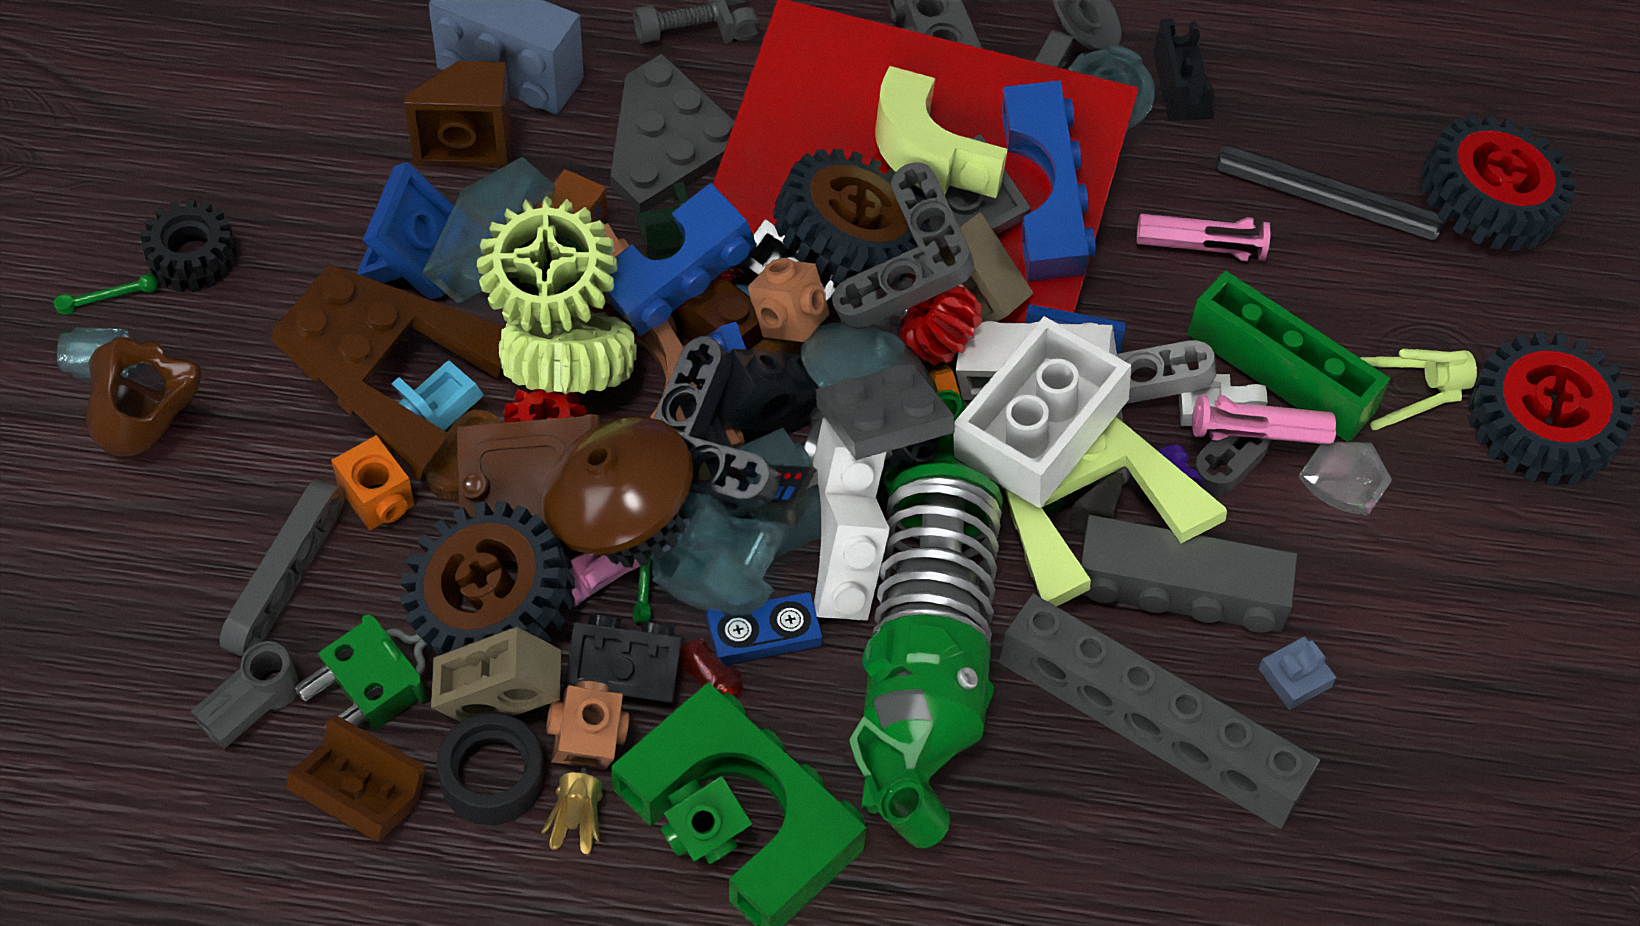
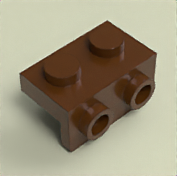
[286,715,426,843]

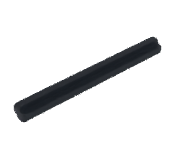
[1216,144,1443,240]

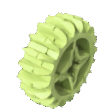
[477,196,617,335]
[499,312,637,395]

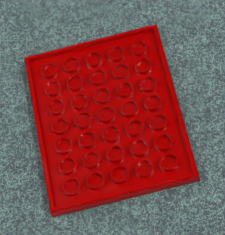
[713,0,1139,323]

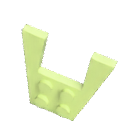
[1002,416,1227,607]

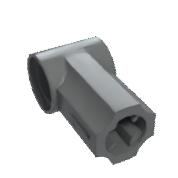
[190,641,300,749]

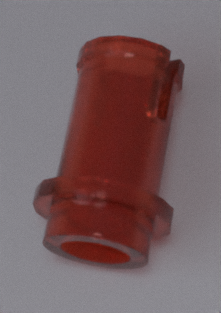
[680,638,743,698]

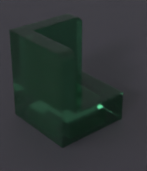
[636,182,689,260]

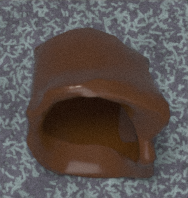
[86,336,201,457]

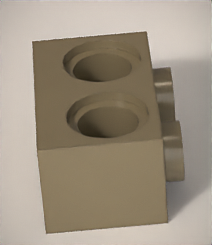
[431,627,561,722]

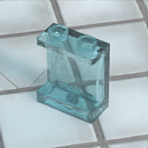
[422,157,555,303]

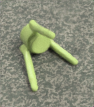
[1360,349,1477,430]

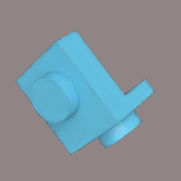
[391,360,484,431]

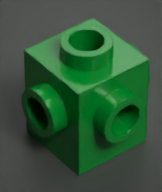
[660,776,752,864]

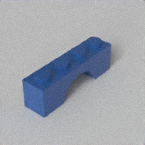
[1001,80,1096,281]

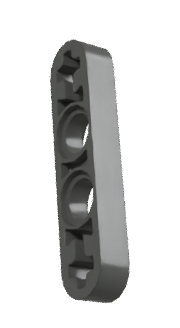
[220,478,345,657]

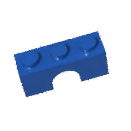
[602,183,757,337]

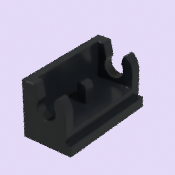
[1153,18,1214,121]

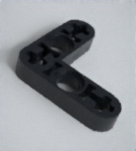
[654,336,780,508]

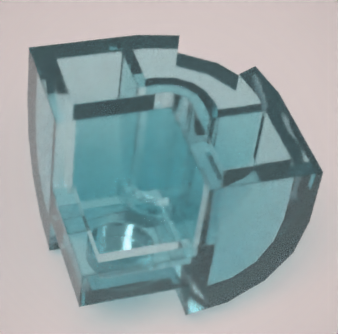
[650,492,785,615]

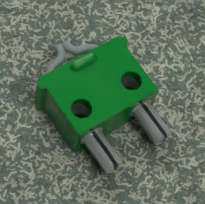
[295,614,428,732]

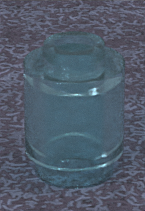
[57,327,137,378]

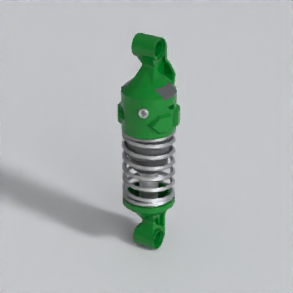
[849,390,1003,848]

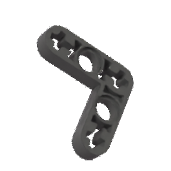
[832,162,975,328]

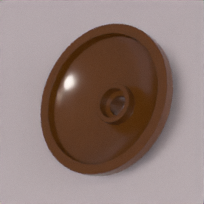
[542,417,693,554]

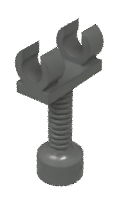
[633,0,759,44]

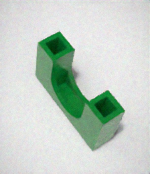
[611,682,867,926]

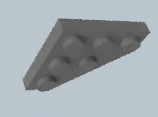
[610,54,735,216]

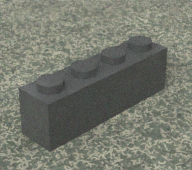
[1079,515,1297,633]

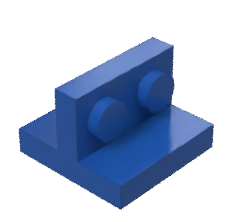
[357,162,471,300]

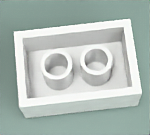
[953,316,1131,509]

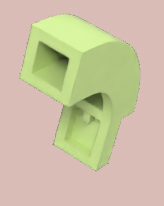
[875,66,1008,198]

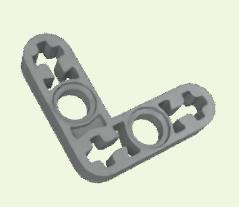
[1091,340,1216,490]

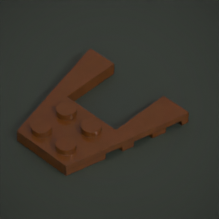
[271,264,505,480]

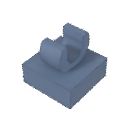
[1258,636,1337,710]

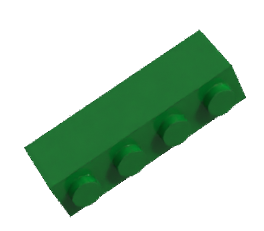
[1187,270,1391,443]

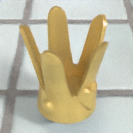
[541,768,603,855]

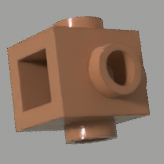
[748,258,830,342]
[546,681,629,770]

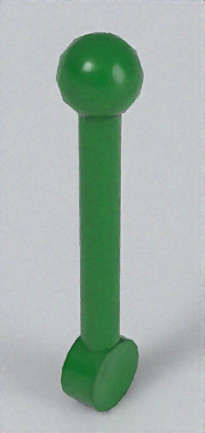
[54,274,158,315]
[633,555,652,624]

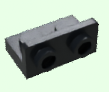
[564,614,686,703]

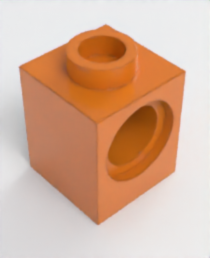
[331,435,414,531]

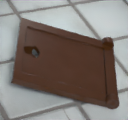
[457,414,600,545]

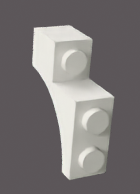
[813,418,890,621]

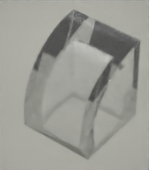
[1299,442,1392,515]

